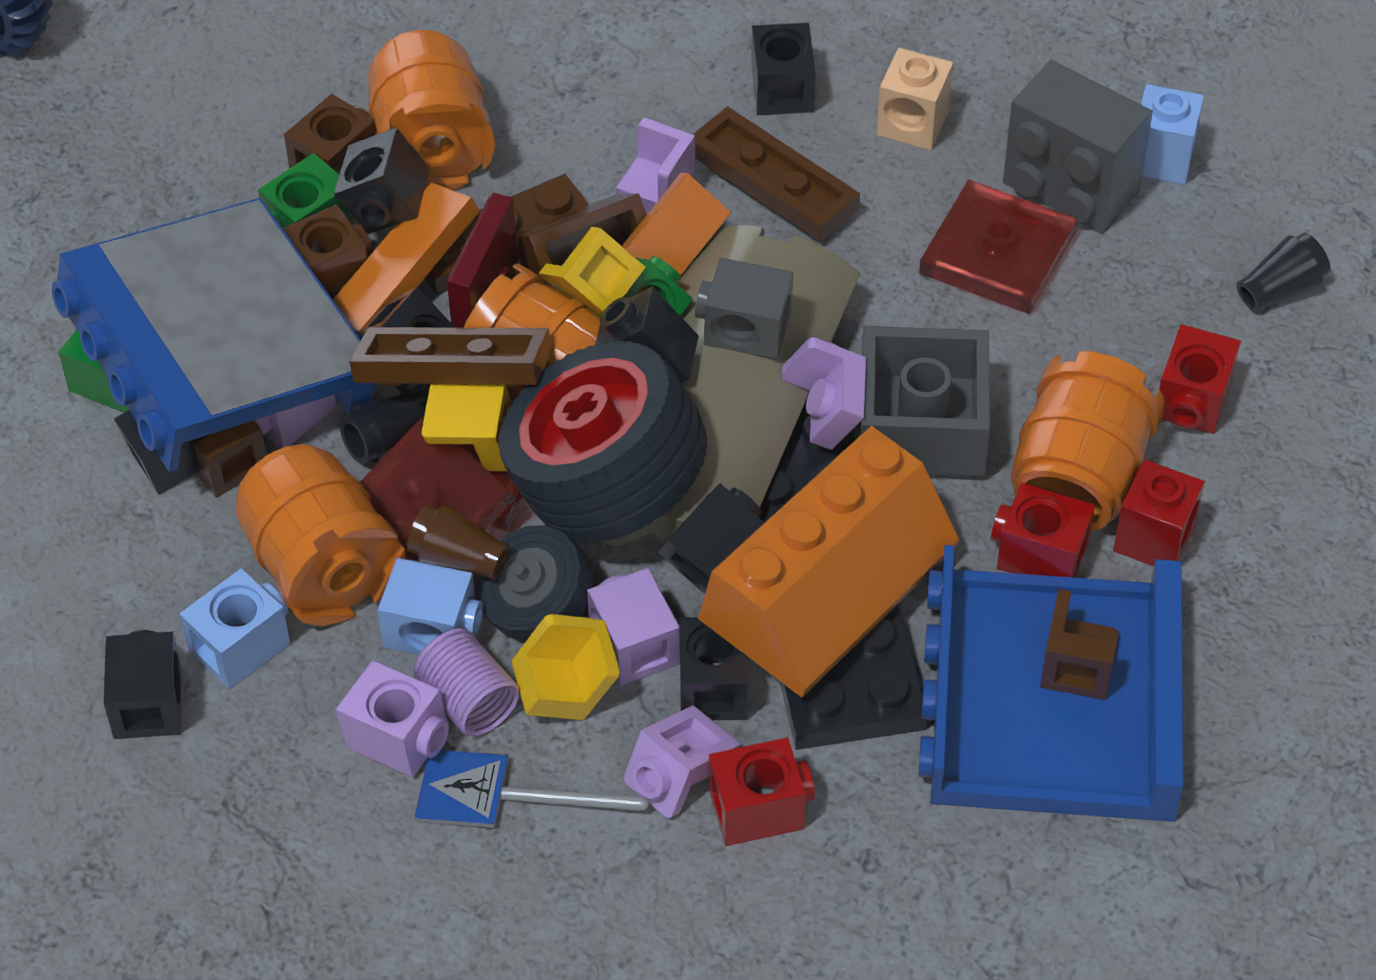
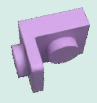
[781,337,866,450]
[624,705,741,818]

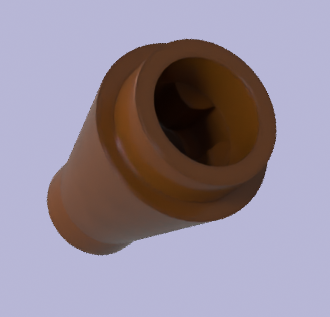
[407,504,510,580]

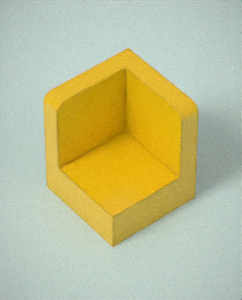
[539,227,646,315]
[421,384,512,471]
[511,614,620,720]

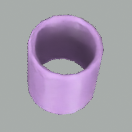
[413,628,519,736]

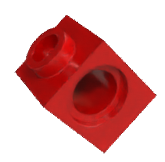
[1159,324,1241,434]
[1113,459,1205,566]
[990,482,1095,578]
[709,737,815,847]

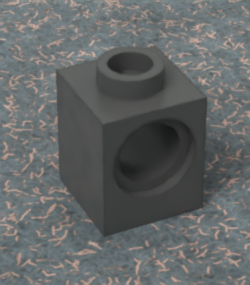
[695,258,794,359]

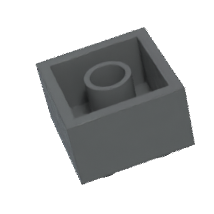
[1003,59,1153,235]
[859,326,990,476]

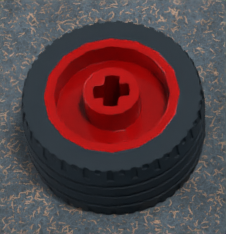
[498,341,708,543]

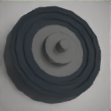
[476,525,593,642]

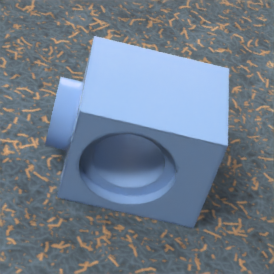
[1141,84,1204,185]
[377,558,483,655]
[179,568,290,690]

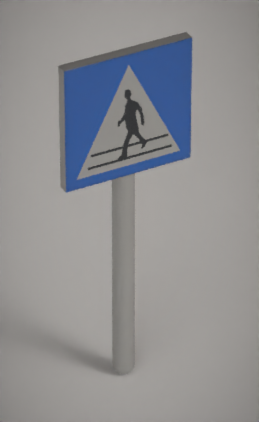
[414,750,649,828]

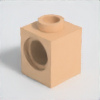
[877,47,954,150]

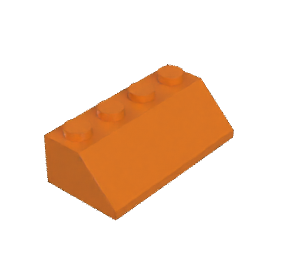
[698,426,959,698]

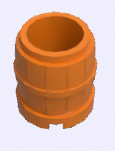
[368,29,496,191]
[464,263,600,402]
[1011,351,1164,531]
[236,444,406,626]

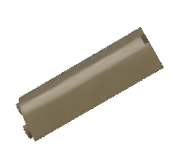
[603,225,861,547]

